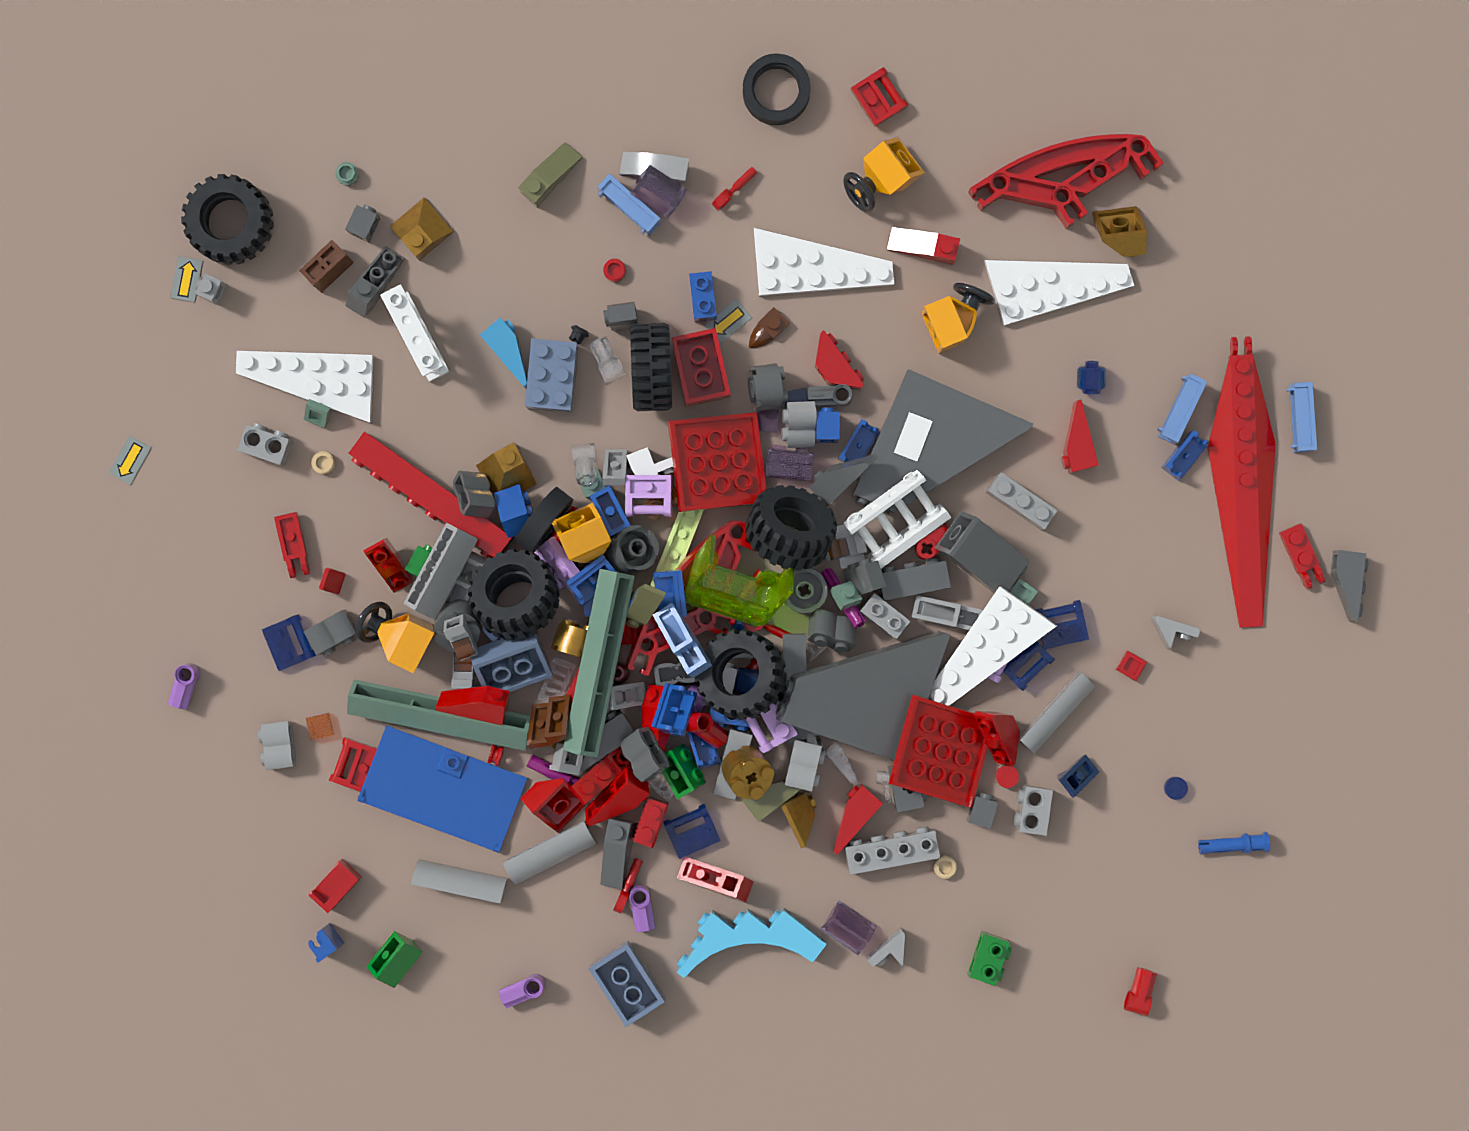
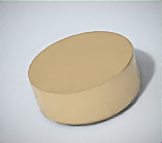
[311,451,335,474]
[933,855,957,879]

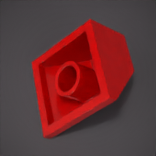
[520,778,586,833]

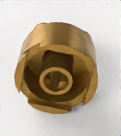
[551,619,588,658]
[721,746,774,800]

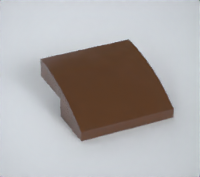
[527,695,572,749]

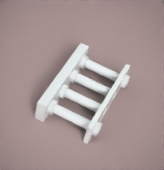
[380,284,450,382]
[843,470,951,568]

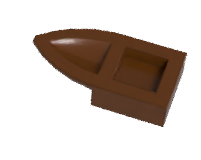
[749,307,790,348]

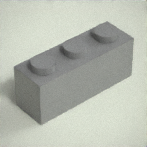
[985,472,1058,530]

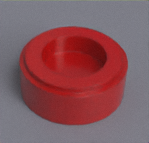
[603,259,626,282]
[995,765,1019,788]

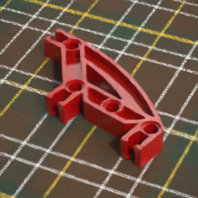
[968,134,1164,229]
[624,520,758,676]

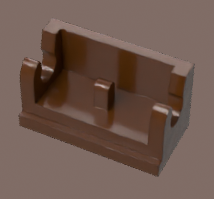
[299,240,354,293]

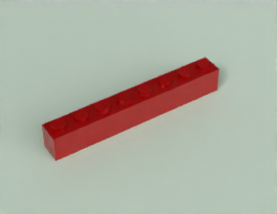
[348,431,514,559]

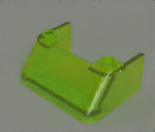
[684,534,794,626]

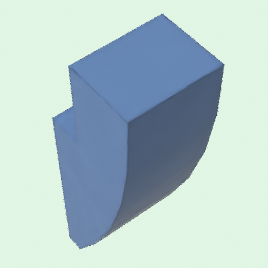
[653,603,712,678]

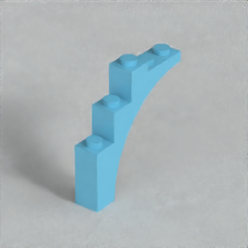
[676,908,827,978]

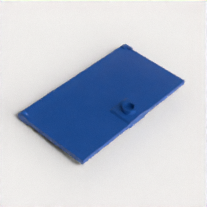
[357,725,527,853]

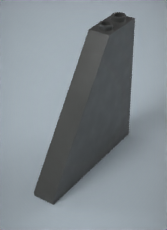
[853,369,1033,515]
[776,631,950,760]

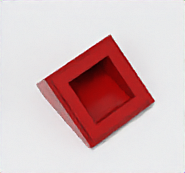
[319,568,346,594]

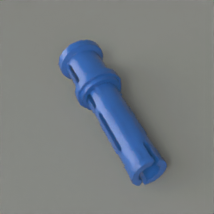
[1198,832,1270,855]

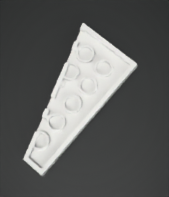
[754,228,894,296]
[984,260,1134,326]
[236,351,374,423]
[928,586,1057,706]

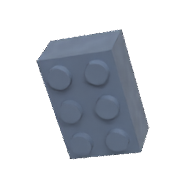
[525,339,578,413]
[471,633,553,692]
[589,940,666,1027]

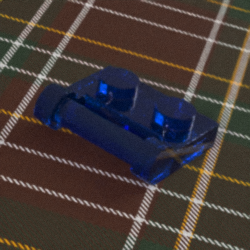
[1035,600,1089,649]
[261,614,316,671]
[1003,641,1056,691]
[663,803,721,859]

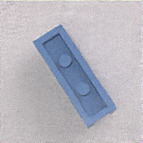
[598,173,661,235]
[1157,373,1207,444]
[1286,382,1317,453]

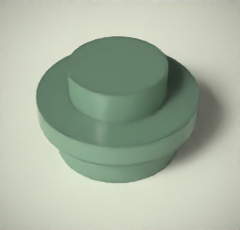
[335,162,359,185]

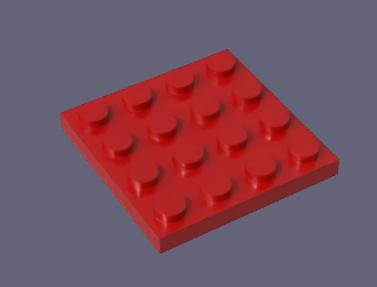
[668,412,767,512]
[888,695,988,808]

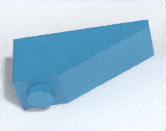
[480,317,527,389]

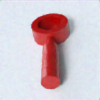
[712,167,757,211]
[743,609,792,639]
[613,858,643,914]

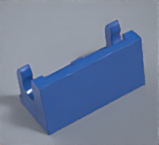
[838,419,880,463]
[1161,430,1208,481]
[566,555,616,606]
[653,569,687,617]
[651,683,698,737]
[687,732,721,770]
[308,923,344,963]

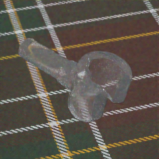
[876,771,892,803]

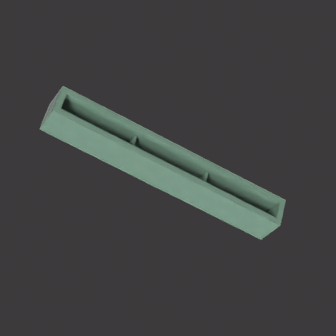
[563,569,635,757]
[347,680,530,751]

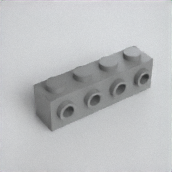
[844,826,940,875]

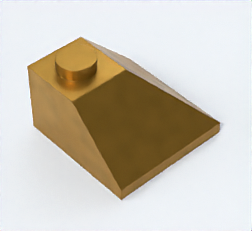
[390,197,453,261]
[1092,206,1147,257]
[476,442,537,498]
[781,792,817,849]

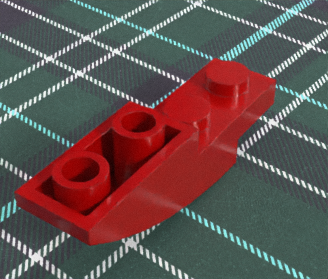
[569,746,631,806]

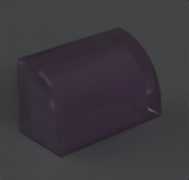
[630,165,687,219]
[821,901,876,955]

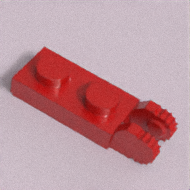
[274,512,310,578]
[1279,523,1326,590]

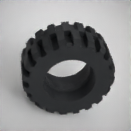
[181,174,274,265]
[630,323,672,412]
[745,485,837,571]
[468,549,560,640]
[695,629,787,720]

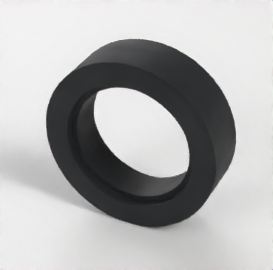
[743,53,811,125]
[515,487,574,553]

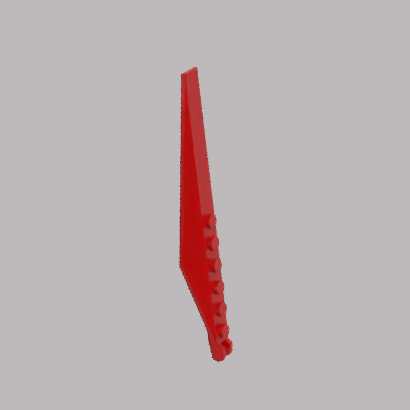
[1207,336,1276,627]

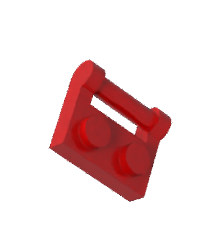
[850,67,909,127]
[329,737,377,792]

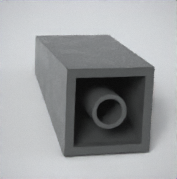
[935,511,1029,594]

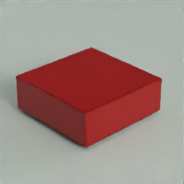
[1115,650,1147,682]

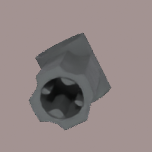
[808,384,853,406]

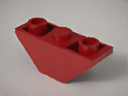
[815,330,865,390]
[363,538,413,593]
[973,711,1020,766]

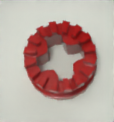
[487,744,504,766]

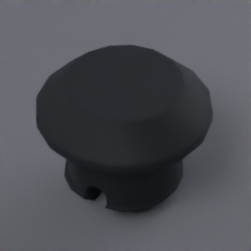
[569,325,589,345]

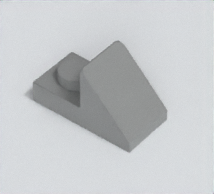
[602,449,627,486]
[1152,616,1201,649]
[866,928,905,967]

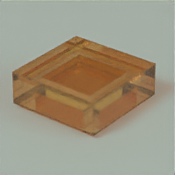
[306,713,334,740]

